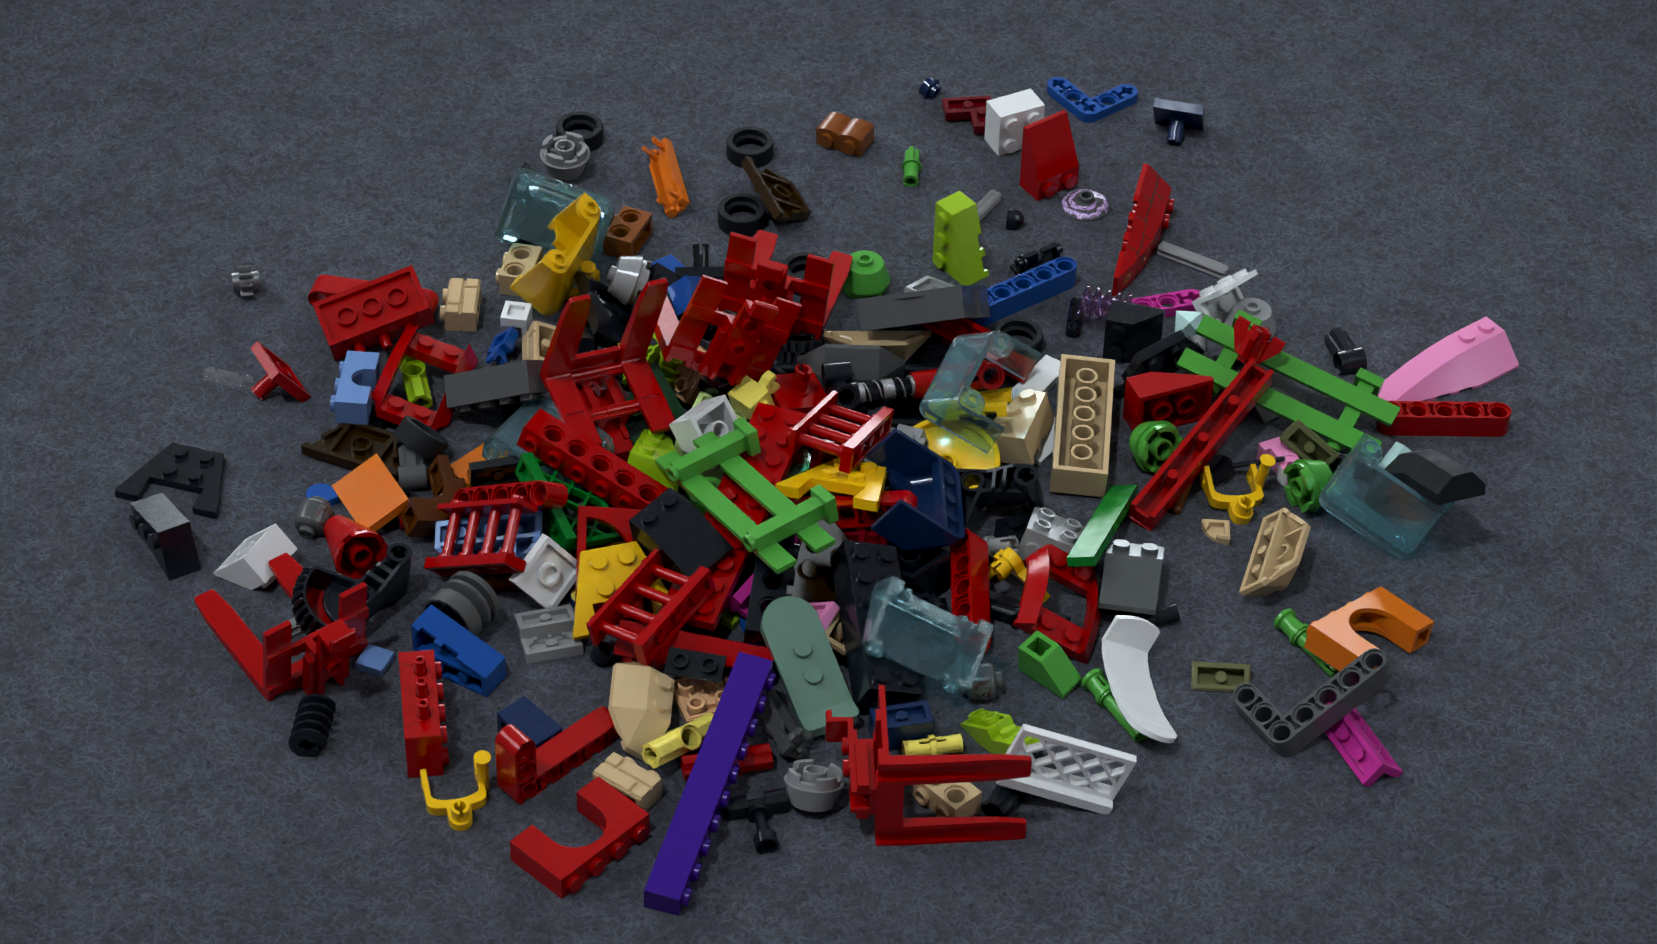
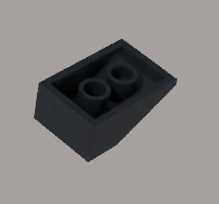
[629,487,734,577]

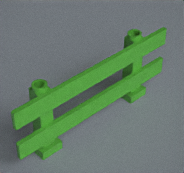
[1176,309,1400,460]
[655,417,839,574]

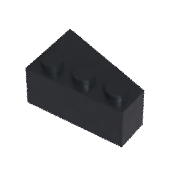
[129,493,201,581]

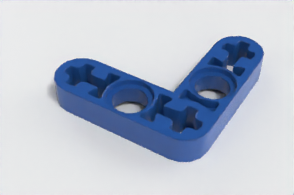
[1047,77,1138,123]

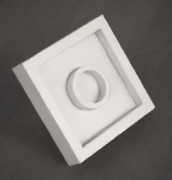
[509,534,576,609]

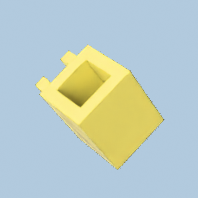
[727,370,780,420]

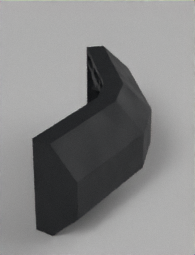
[1365,449,1486,507]

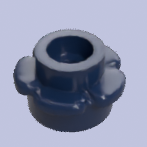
[919,76,941,99]

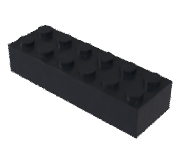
[830,540,922,708]

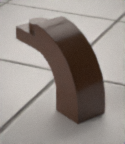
[400,455,466,537]

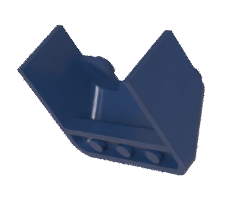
[866,428,965,552]

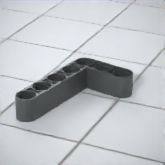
[1233,648,1392,757]

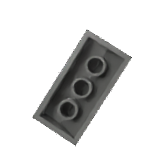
[444,360,548,413]

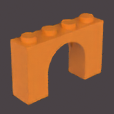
[1304,586,1434,671]

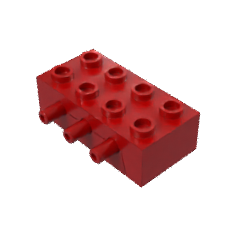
[312,265,435,361]
[398,650,449,778]

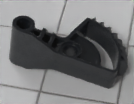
[956,463,1044,531]
[291,542,412,636]

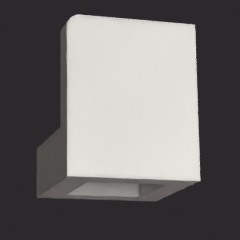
[500,301,533,338]

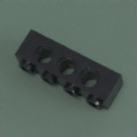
[744,534,800,646]

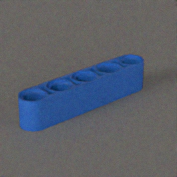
[970,257,1077,327]

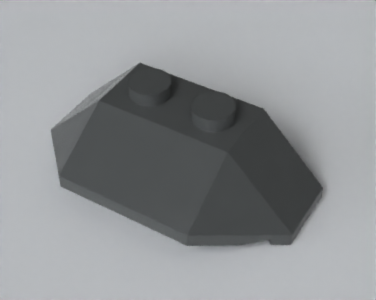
[797,344,905,401]

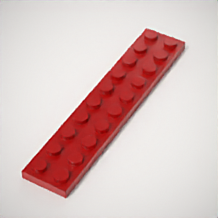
[659,402,807,631]

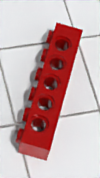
[517,408,668,509]

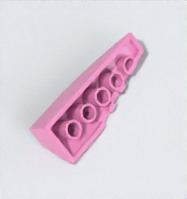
[1378,317,1519,401]

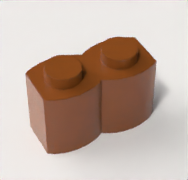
[816,112,874,157]

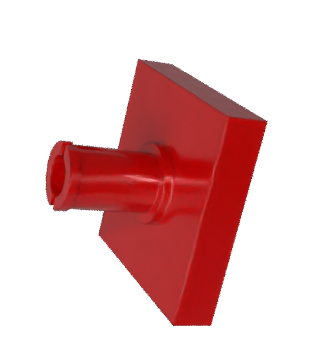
[250,341,311,403]
[771,364,827,414]

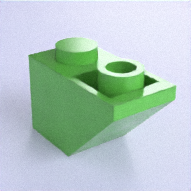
[1018,630,1082,699]

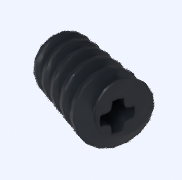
[288,694,336,757]

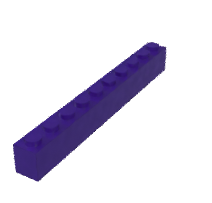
[644,652,776,916]

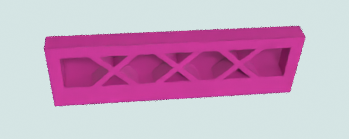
[1325,701,1403,787]

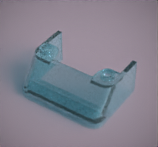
[919,331,1041,453]

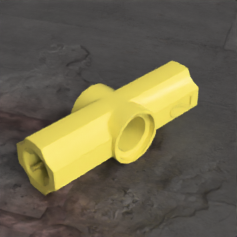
[641,712,714,769]

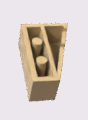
[986,389,1054,465]

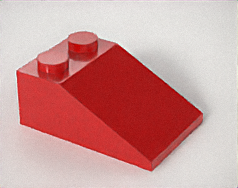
[1019,110,1079,201]
[1122,372,1214,432]

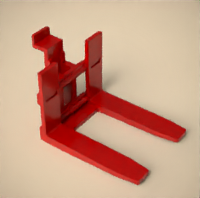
[718,230,853,340]
[654,275,802,386]
[539,278,675,462]
[194,553,369,702]
[825,685,1032,846]

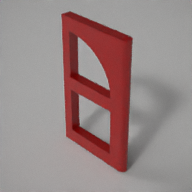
[575,505,645,621]

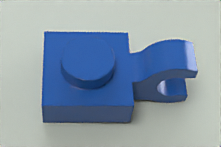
[486,327,519,365]

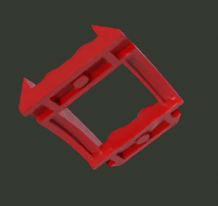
[372,325,478,432]
[1013,544,1101,664]

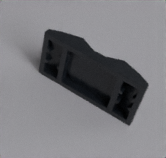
[574,271,631,346]

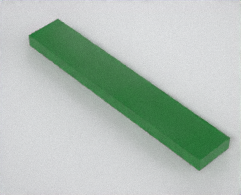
[1067,484,1139,567]

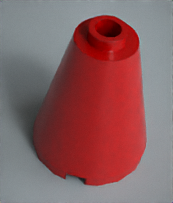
[323,515,388,579]

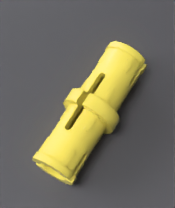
[901,733,963,755]

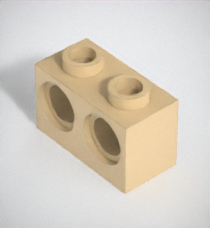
[495,242,543,296]
[913,782,982,817]

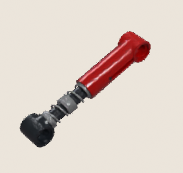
[827,360,1005,410]

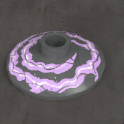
[1060,189,1111,221]

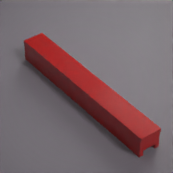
[1127,357,1274,532]

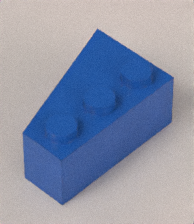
[411,604,507,698]

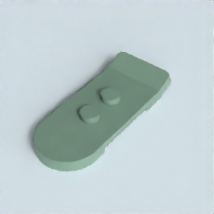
[760,596,859,737]

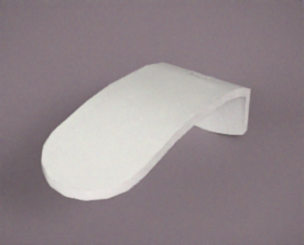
[1102,615,1177,743]

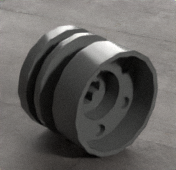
[422,571,500,636]

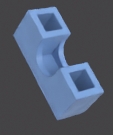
[330,350,380,425]

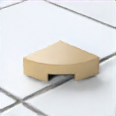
[1201,519,1230,545]

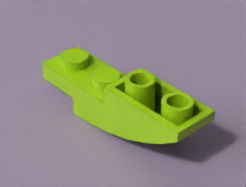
[960,709,1040,756]

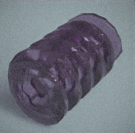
[1078,285,1136,321]

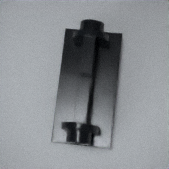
[1009,242,1063,275]
[663,647,727,684]

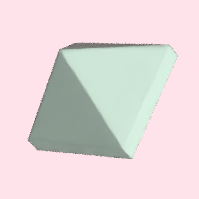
[1175,311,1202,337]

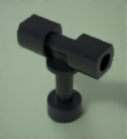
[726,788,788,855]

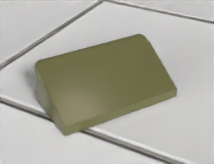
[1280,419,1339,467]
[1191,661,1250,692]

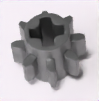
[232,265,260,297]

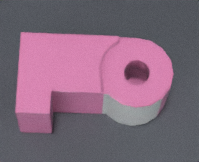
[1256,437,1300,486]

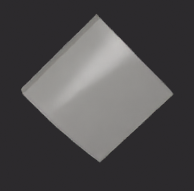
[514,604,584,664]

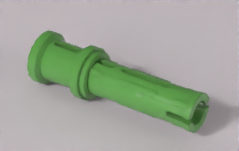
[1273,608,1339,678]
[1081,668,1148,743]

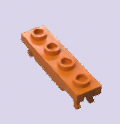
[642,136,690,218]

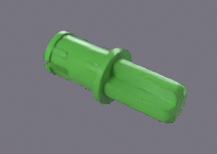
[902,146,922,187]

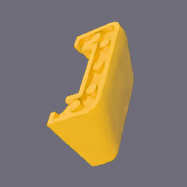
[510,192,601,316]

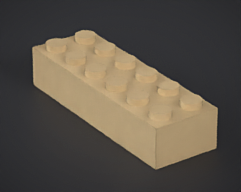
[1049,354,1115,498]

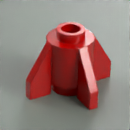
[1234,315,1286,364]

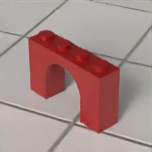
[510,776,650,899]

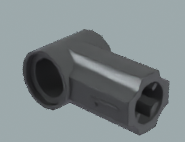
[398,444,428,491]

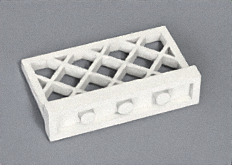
[996,724,1137,814]

